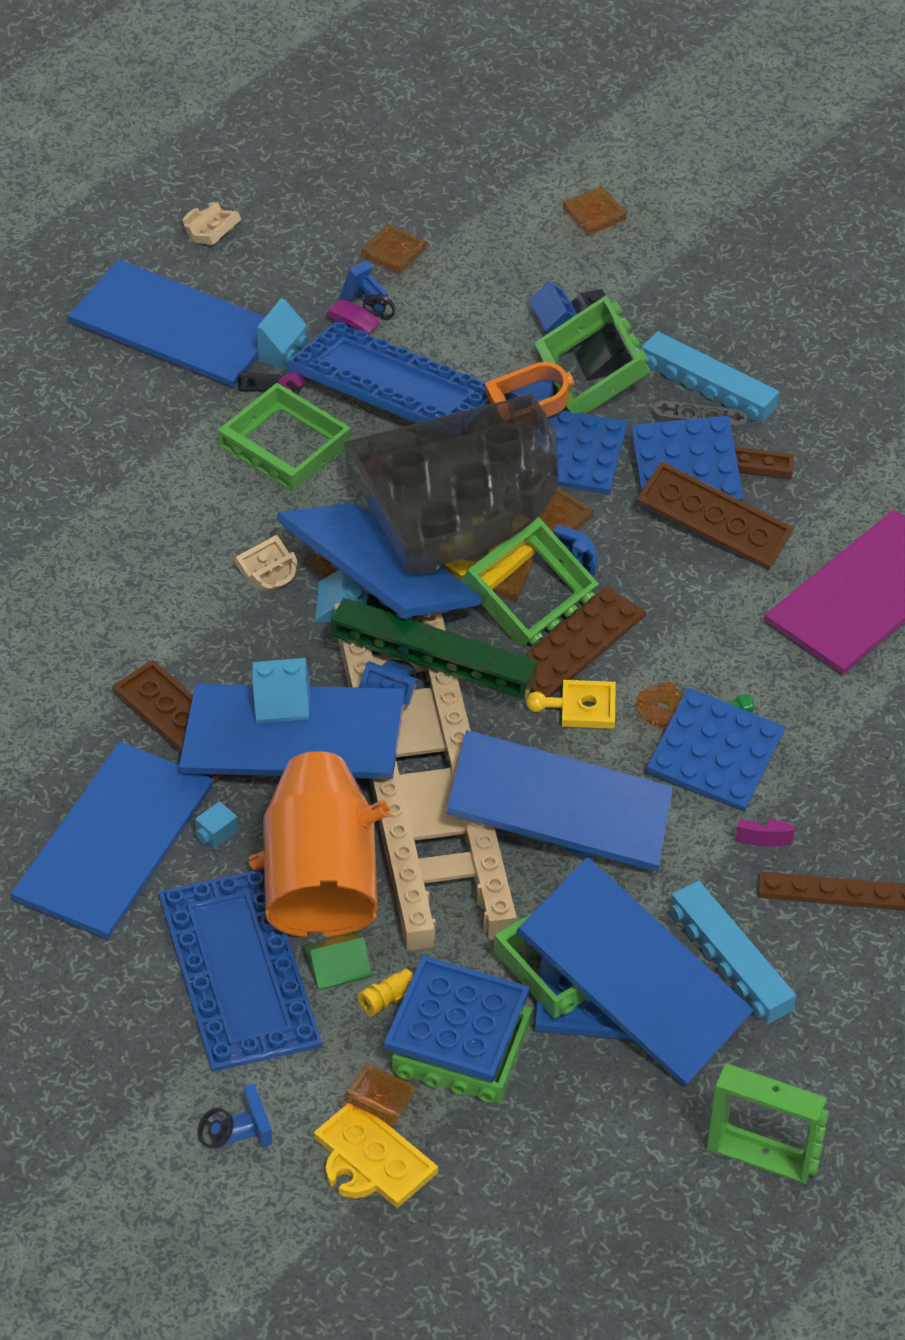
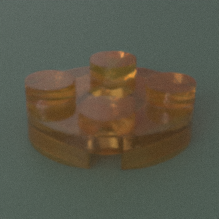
[636,682,684,729]

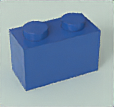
[529,281,577,334]

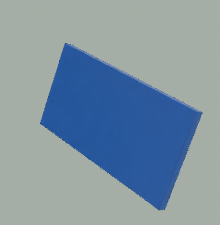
[68,259,265,387]
[286,322,491,439]
[276,502,482,619]
[179,684,405,779]
[446,730,673,872]
[11,742,214,939]
[516,857,754,1087]
[159,869,322,1072]

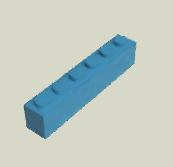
[642,331,780,423]
[670,881,797,1025]

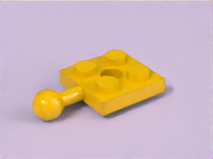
[526,680,616,729]

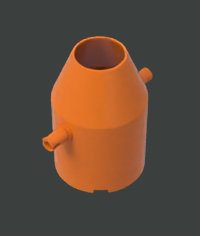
[249,751,391,938]

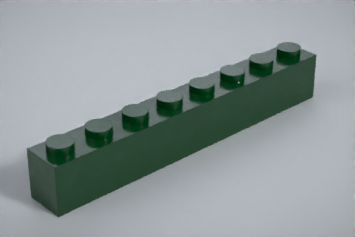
[331,597,538,700]

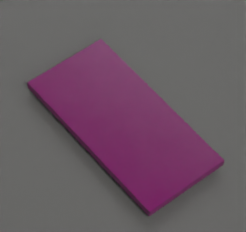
[764,509,905,675]

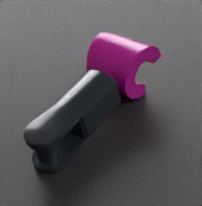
[238,370,306,393]

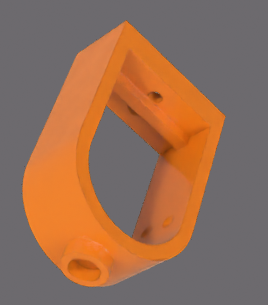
[485,362,574,433]

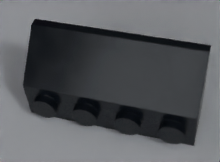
[571,289,633,381]

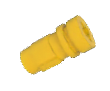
[357,969,414,1017]

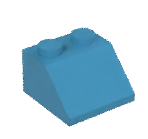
[257,298,309,370]
[315,569,369,622]
[253,658,310,724]

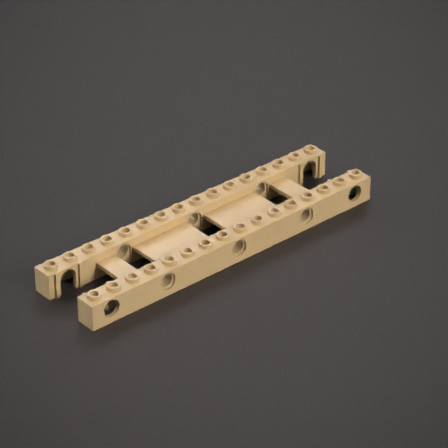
[334,603,517,951]

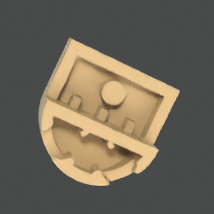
[183,202,241,245]
[234,535,297,590]

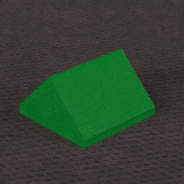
[302,932,372,990]

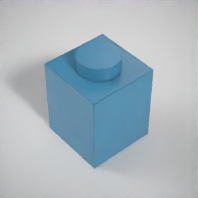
[195,801,238,849]

